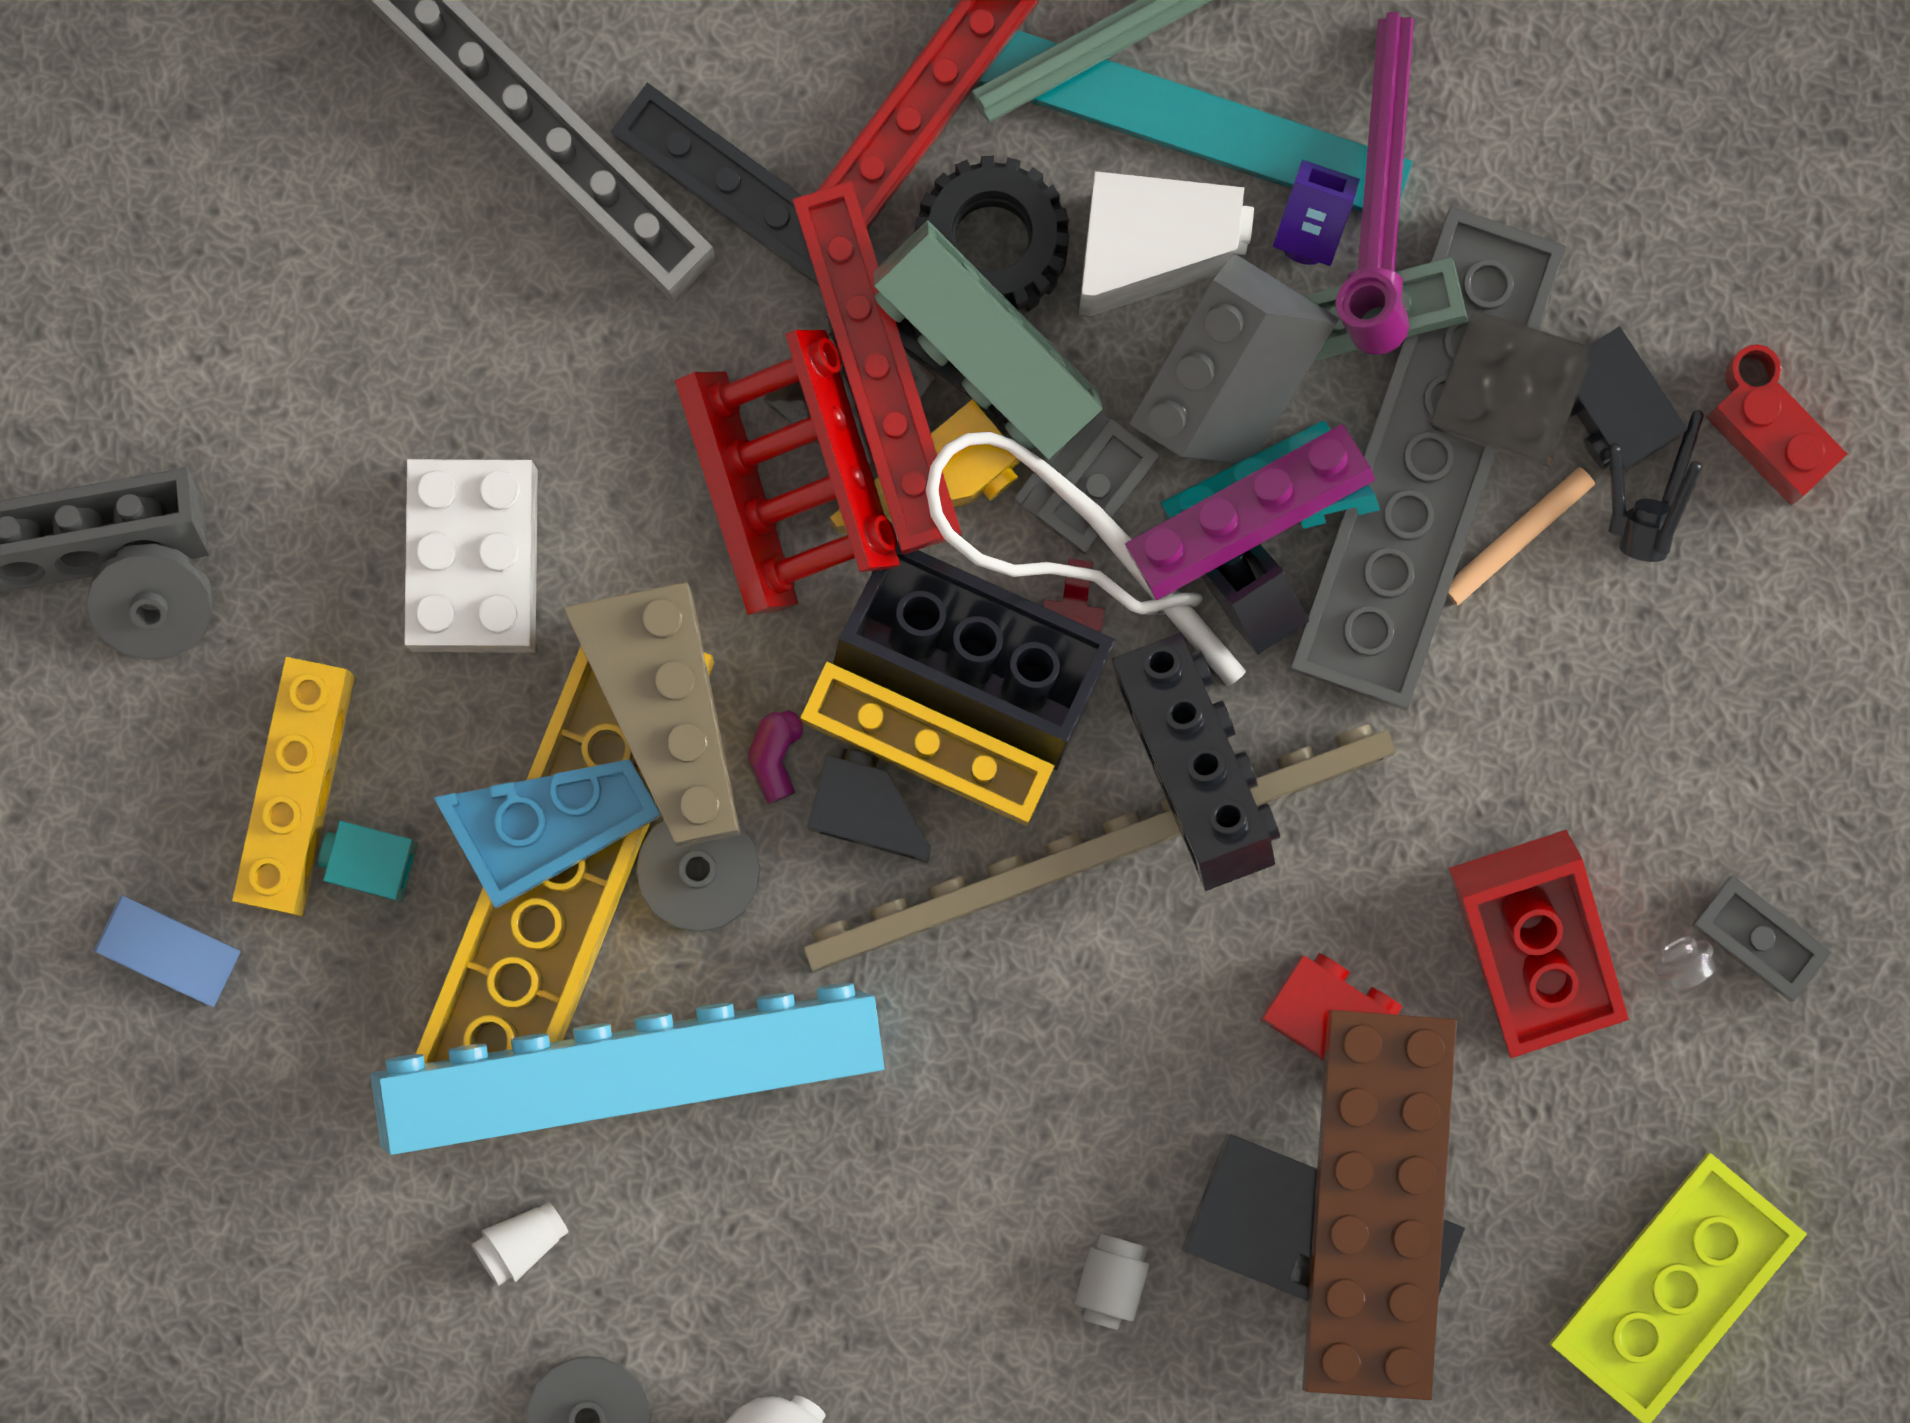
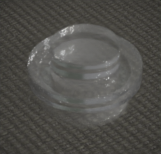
[1655,936,1716,991]

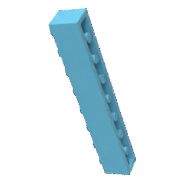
[370,983,885,1155]

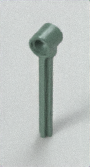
[971,0,1212,123]

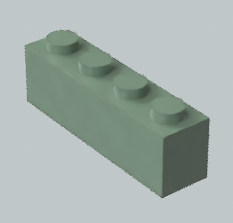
[874,220,1103,460]

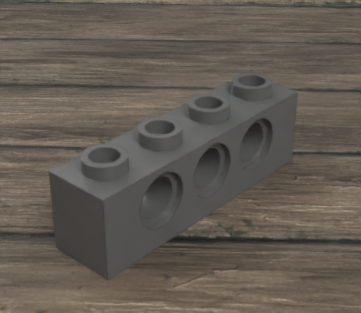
[0,467,209,593]

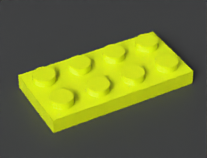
[1548,1153,1807,1423]

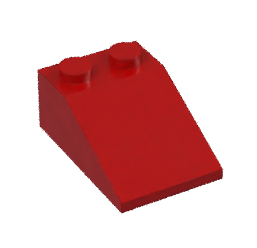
[1448,830,1629,1058]

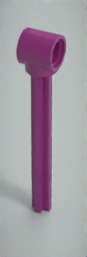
[1335,12,1414,355]

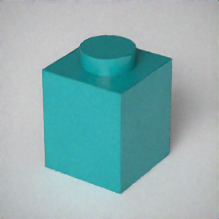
[318,821,418,902]

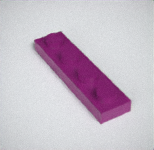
[1124,424,1375,600]

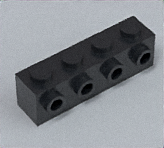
[1112,632,1280,891]

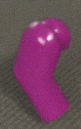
[748,710,803,804]

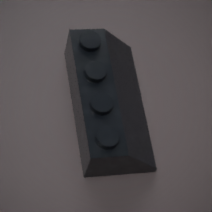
[833,541,1116,771]

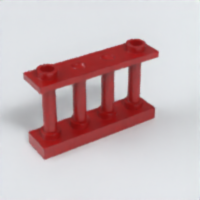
[675,330,900,615]

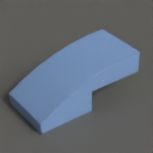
[94,895,241,1007]

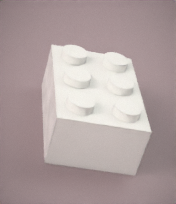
[405,459,538,653]

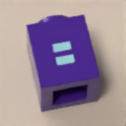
[1272,159,1360,267]

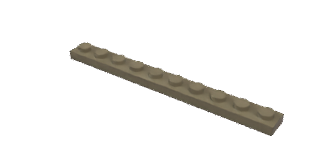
[803,724,1397,973]

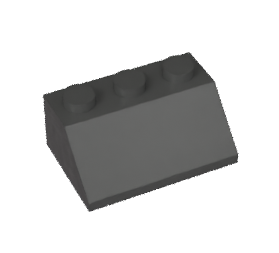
[1129,253,1340,463]

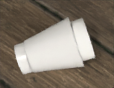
[471,1201,569,1286]

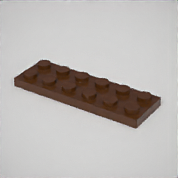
[1302,1010,1457,1400]

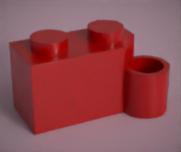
[1706,344,1848,505]
[1260,953,1403,1061]

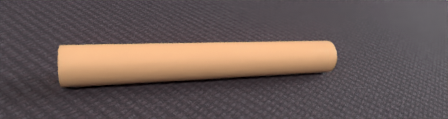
[1447,466,1595,606]

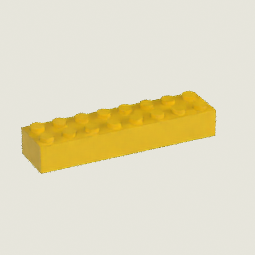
[416,646,715,1063]

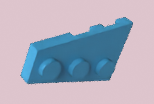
[434,759,662,908]

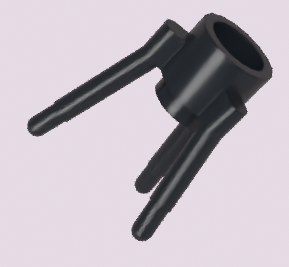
[1608,410,1704,562]

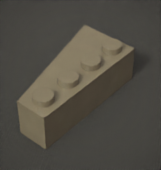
[563,582,741,847]

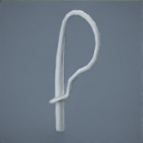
[926,432,1246,687]

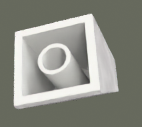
[1079,171,1254,316]

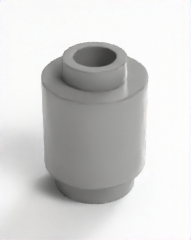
[1074,1233,1150,1330]

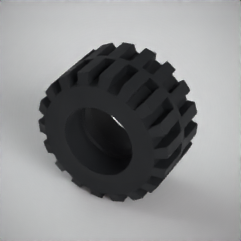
[915,155,1070,312]

